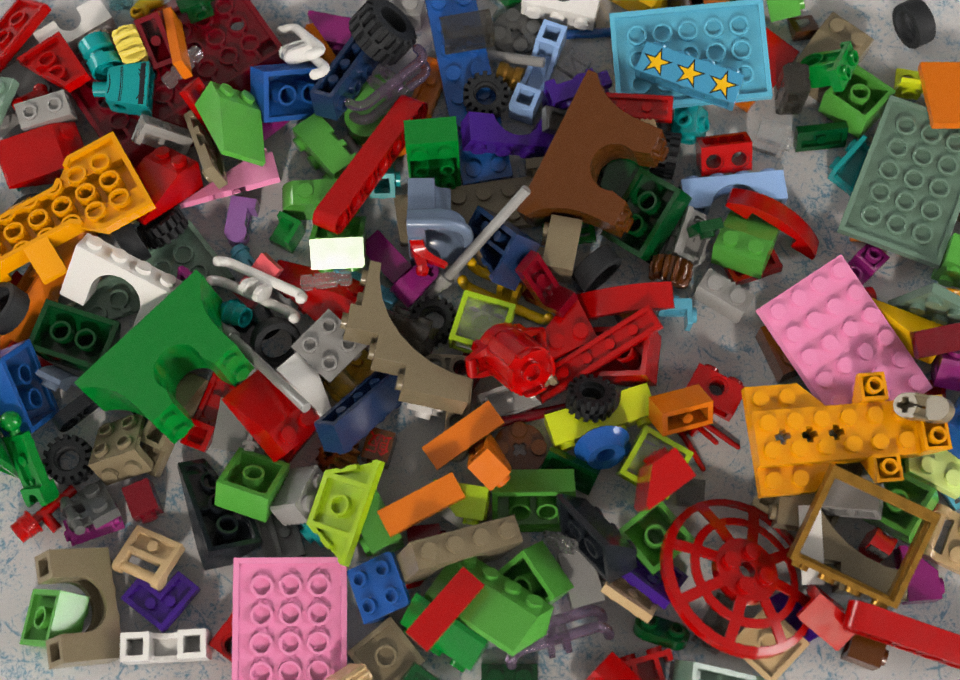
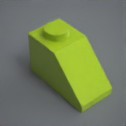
[433,479,491,525]

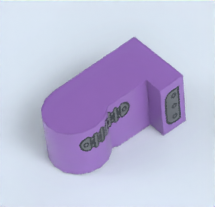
[224,195,260,247]

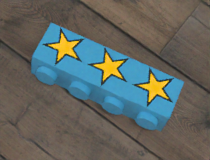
[635,41,745,111]

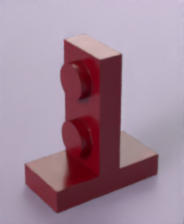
[515,250,578,318]

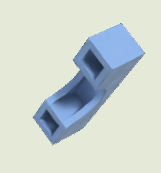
[508,19,568,125]
[678,168,788,215]

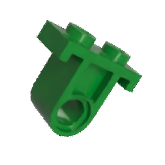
[800,41,859,92]

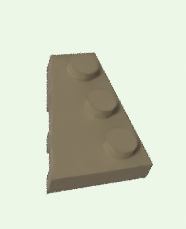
[183,110,228,189]

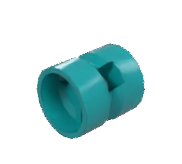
[78,31,123,81]

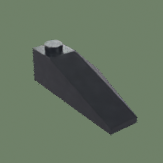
[177,458,262,571]

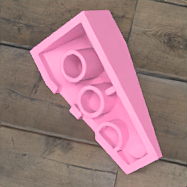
[179,148,281,209]

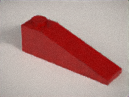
[276,259,364,322]

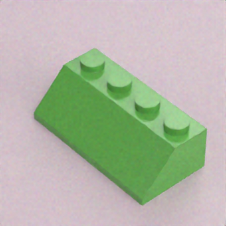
[424,557,554,656]

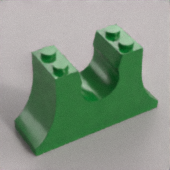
[74,270,254,444]

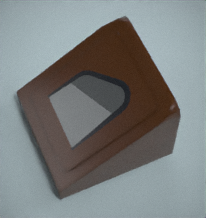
[787,15,819,42]

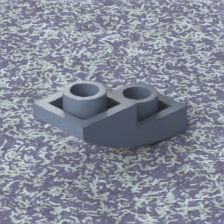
[36,365,80,392]

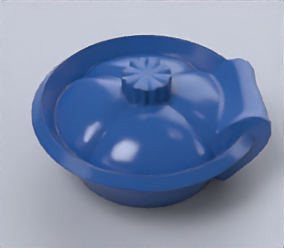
[574,425,631,469]

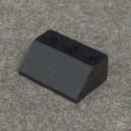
[556,493,637,584]

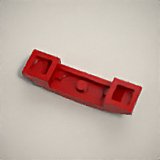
[725,188,819,260]
[577,281,675,321]
[180,372,239,453]

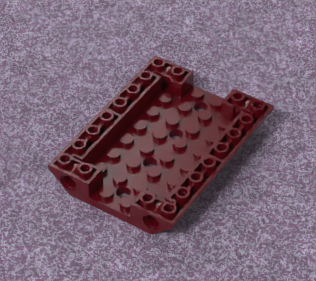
[69,0,286,169]

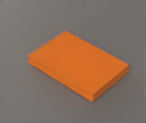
[918,62,960,129]

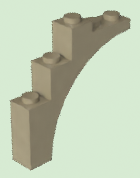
[340,261,471,414]
[768,493,908,603]

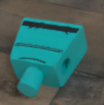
[92,61,155,117]

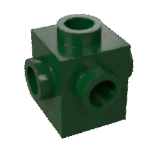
[176,0,215,24]

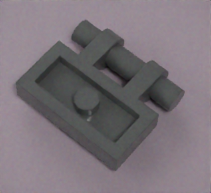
[60,480,121,535]

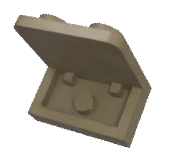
[88,414,154,486]

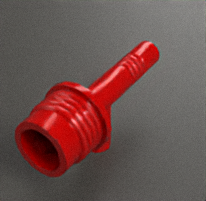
[10,485,77,543]

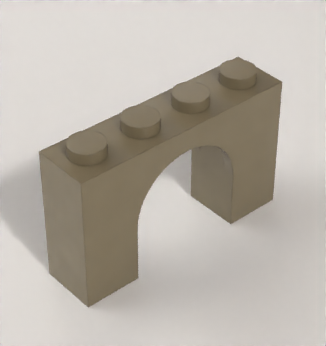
[396,515,523,585]
[34,547,121,670]

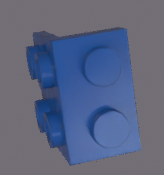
[347,552,411,624]

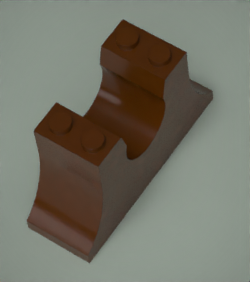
[517,69,669,238]

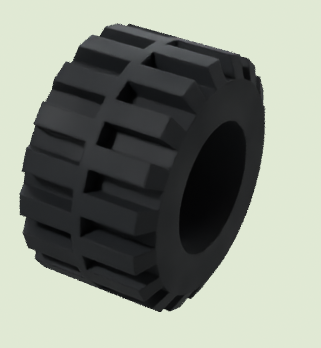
[349,0,417,66]

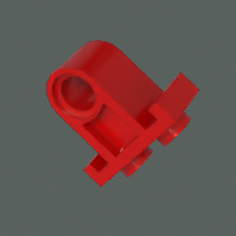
[620,646,674,680]

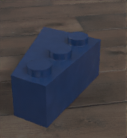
[468,205,540,291]

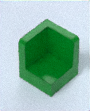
[269,211,305,254]

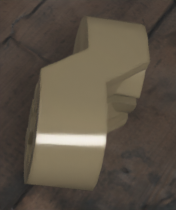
[893,392,955,424]

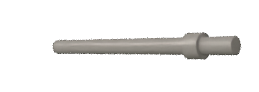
[425,185,531,299]
[221,320,311,413]

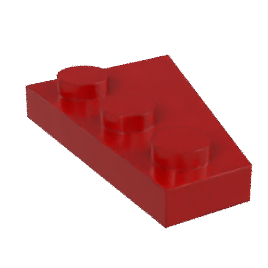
[16,32,91,93]

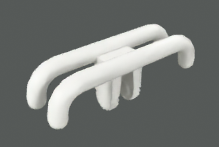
[275,24,330,80]
[206,256,308,324]

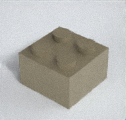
[539,214,583,284]

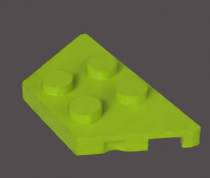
[306,460,385,567]

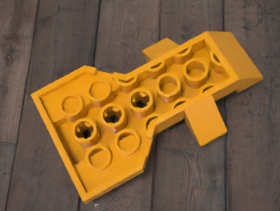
[0,131,156,285]
[741,372,952,498]

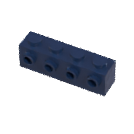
[310,36,380,121]
[314,371,402,454]

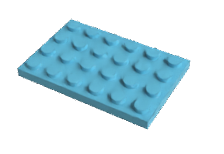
[609,0,773,108]

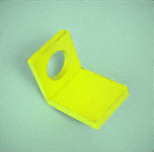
[893,68,923,100]

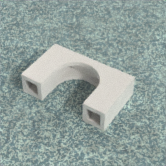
[59,233,183,328]

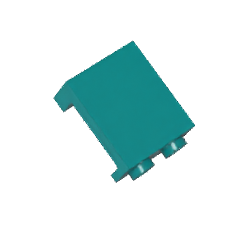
[828,135,869,196]

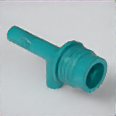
[221,298,253,328]

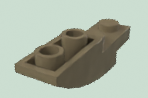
[141,372,209,478]

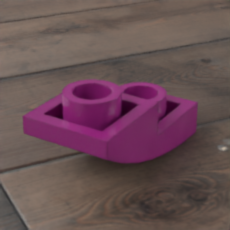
[366,230,413,284]
[848,244,890,285]

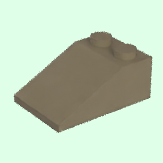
[784,12,874,103]

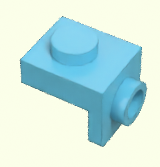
[657,295,697,331]

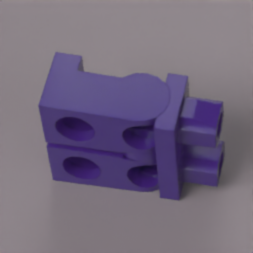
[541,68,612,110]

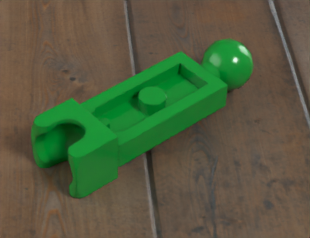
[0,410,59,508]

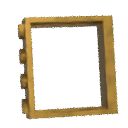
[787,464,941,609]

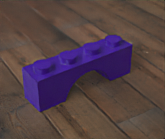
[461,111,555,159]

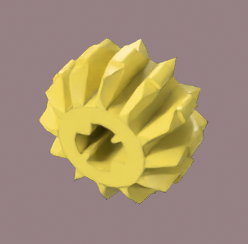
[111,24,149,64]

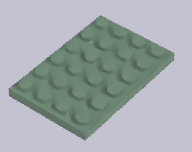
[837,95,960,269]

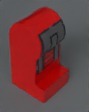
[857,527,898,563]

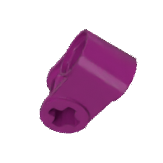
[389,263,439,308]

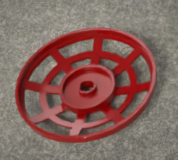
[660,499,811,660]

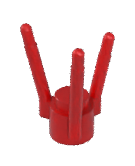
[677,424,740,472]

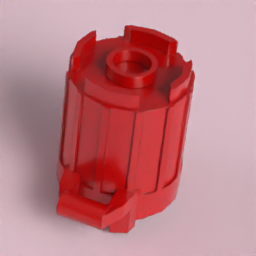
[465,322,556,397]

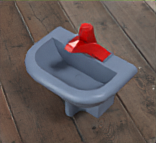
[406,178,474,277]

